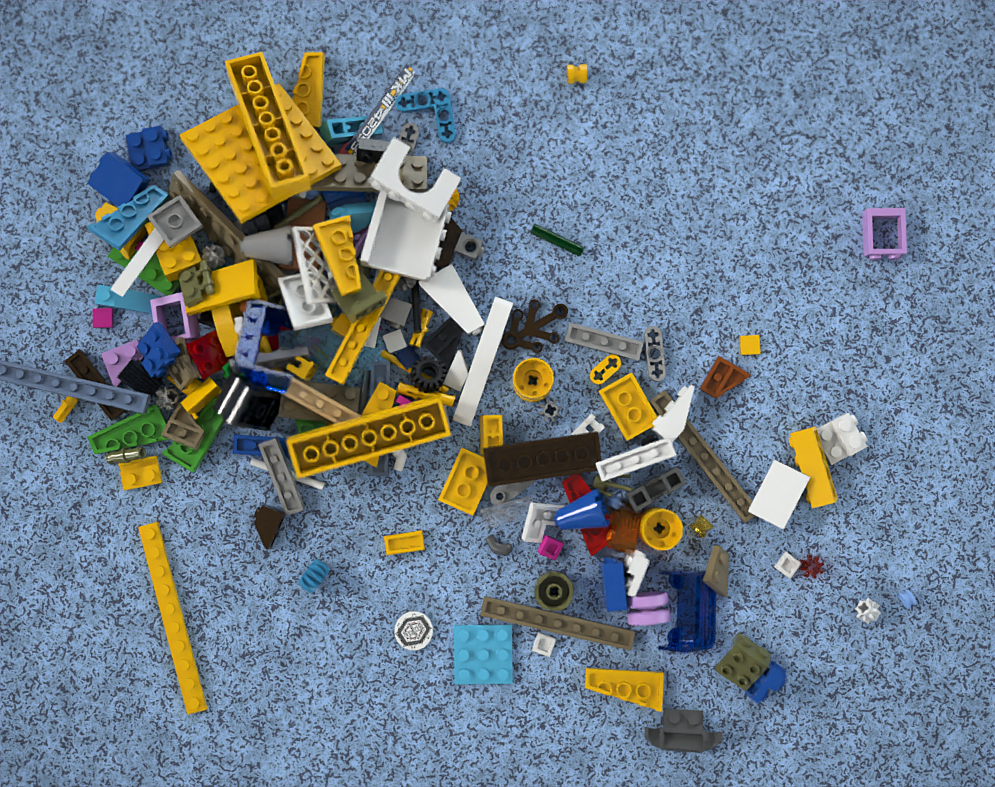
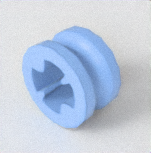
[898,589,917,609]

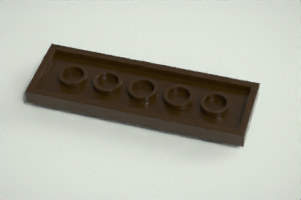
[483,431,602,487]

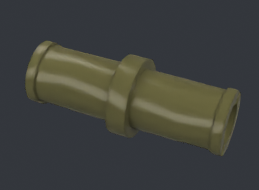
[106,447,146,464]

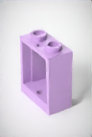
[862,208,907,260]
[150,292,201,344]

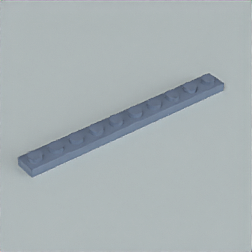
[0,360,151,415]

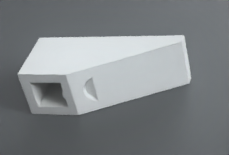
[651,385,694,443]

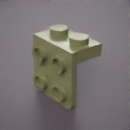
[715,632,771,690]

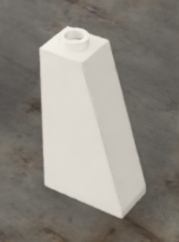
[418,264,485,336]

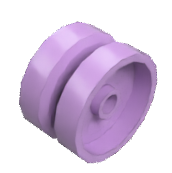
[626,591,671,625]

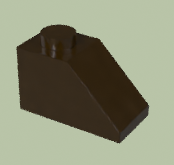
[254,505,285,550]

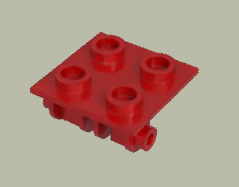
[186,329,232,380]

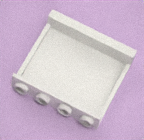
[360,190,452,283]

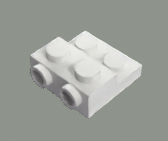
[817,413,868,465]
[623,549,650,597]

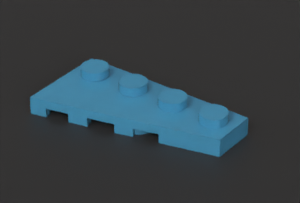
[87,184,169,251]

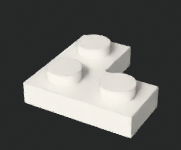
[521,503,564,543]

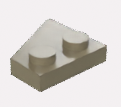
[167,337,195,391]
[161,403,206,451]
[703,545,729,597]

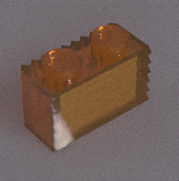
[606,508,641,554]

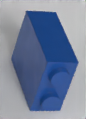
[87,152,151,207]
[600,556,627,612]

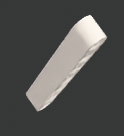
[453,297,513,427]

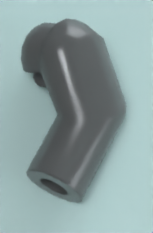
[485,534,513,556]

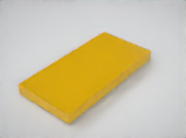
[186,259,258,316]

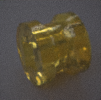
[689,514,714,539]

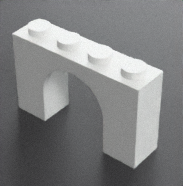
[368,137,461,222]

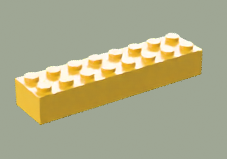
[225,52,311,200]
[286,395,451,478]

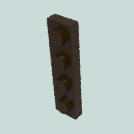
[65,349,127,421]

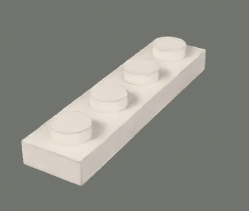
[596,437,676,481]

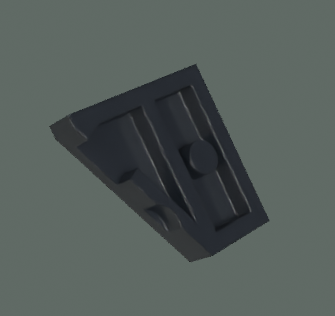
[422,317,463,370]

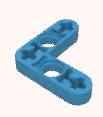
[395,88,456,144]

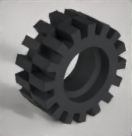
[410,356,447,393]

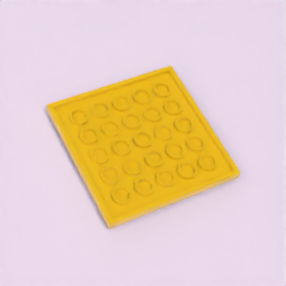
[180,83,342,223]

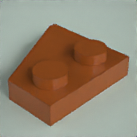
[699,356,751,399]

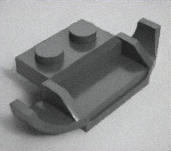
[644,708,723,753]

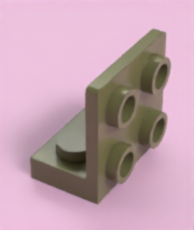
[331,273,387,324]

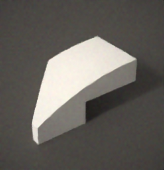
[443,349,469,392]

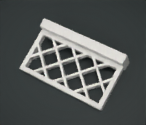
[291,227,338,305]

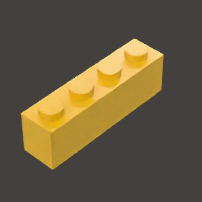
[789,426,838,508]

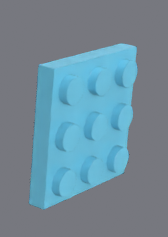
[454,624,513,684]

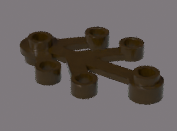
[501,299,568,353]

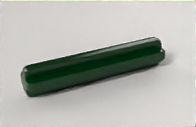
[531,224,584,256]

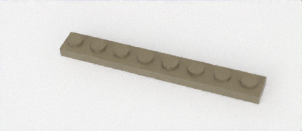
[649,390,755,523]
[480,596,635,651]

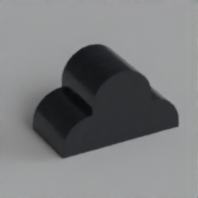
[213,372,281,431]

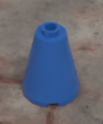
[554,489,610,530]

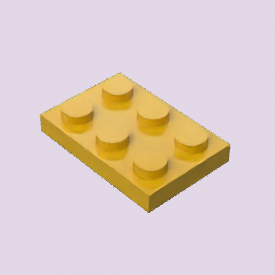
[598,372,657,441]
[438,447,487,516]

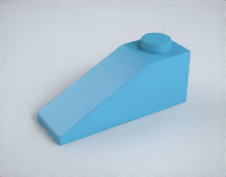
[319,116,383,146]
[329,201,377,234]
[94,285,160,314]

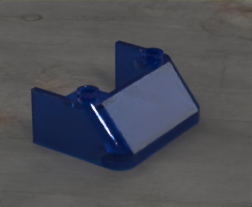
[233,299,299,393]
[658,569,716,653]

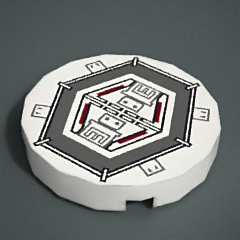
[395,611,433,650]

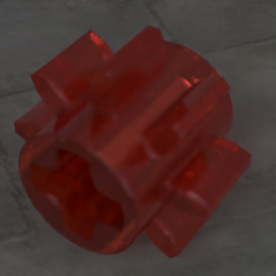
[799,554,824,579]

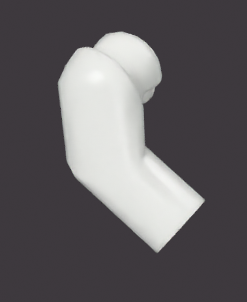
[390,449,407,472]

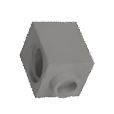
[454,233,485,261]

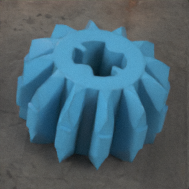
[298,559,330,593]

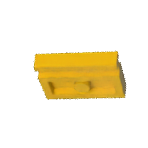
[118,456,163,491]

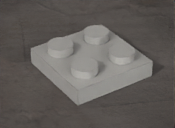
[147,195,203,249]

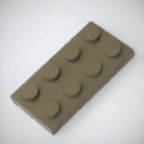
[279,379,360,423]

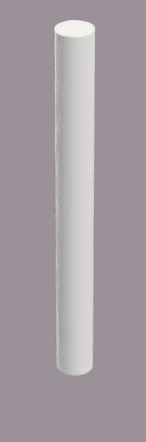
[250,458,325,490]

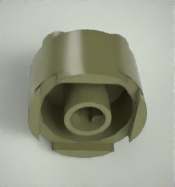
[534,570,574,611]

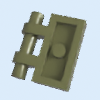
[178,260,215,308]

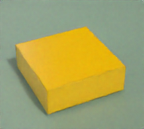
[739,335,761,355]

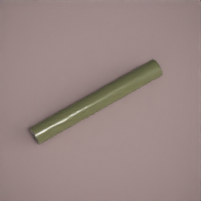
[272,195,323,229]

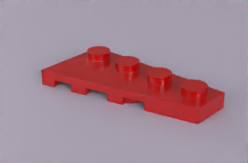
[562,474,622,556]

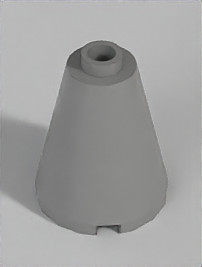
[240,226,294,265]

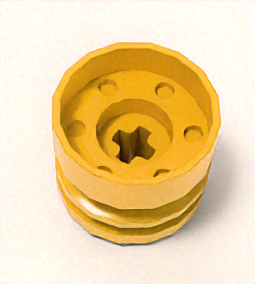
[513,358,554,402]
[636,507,683,550]

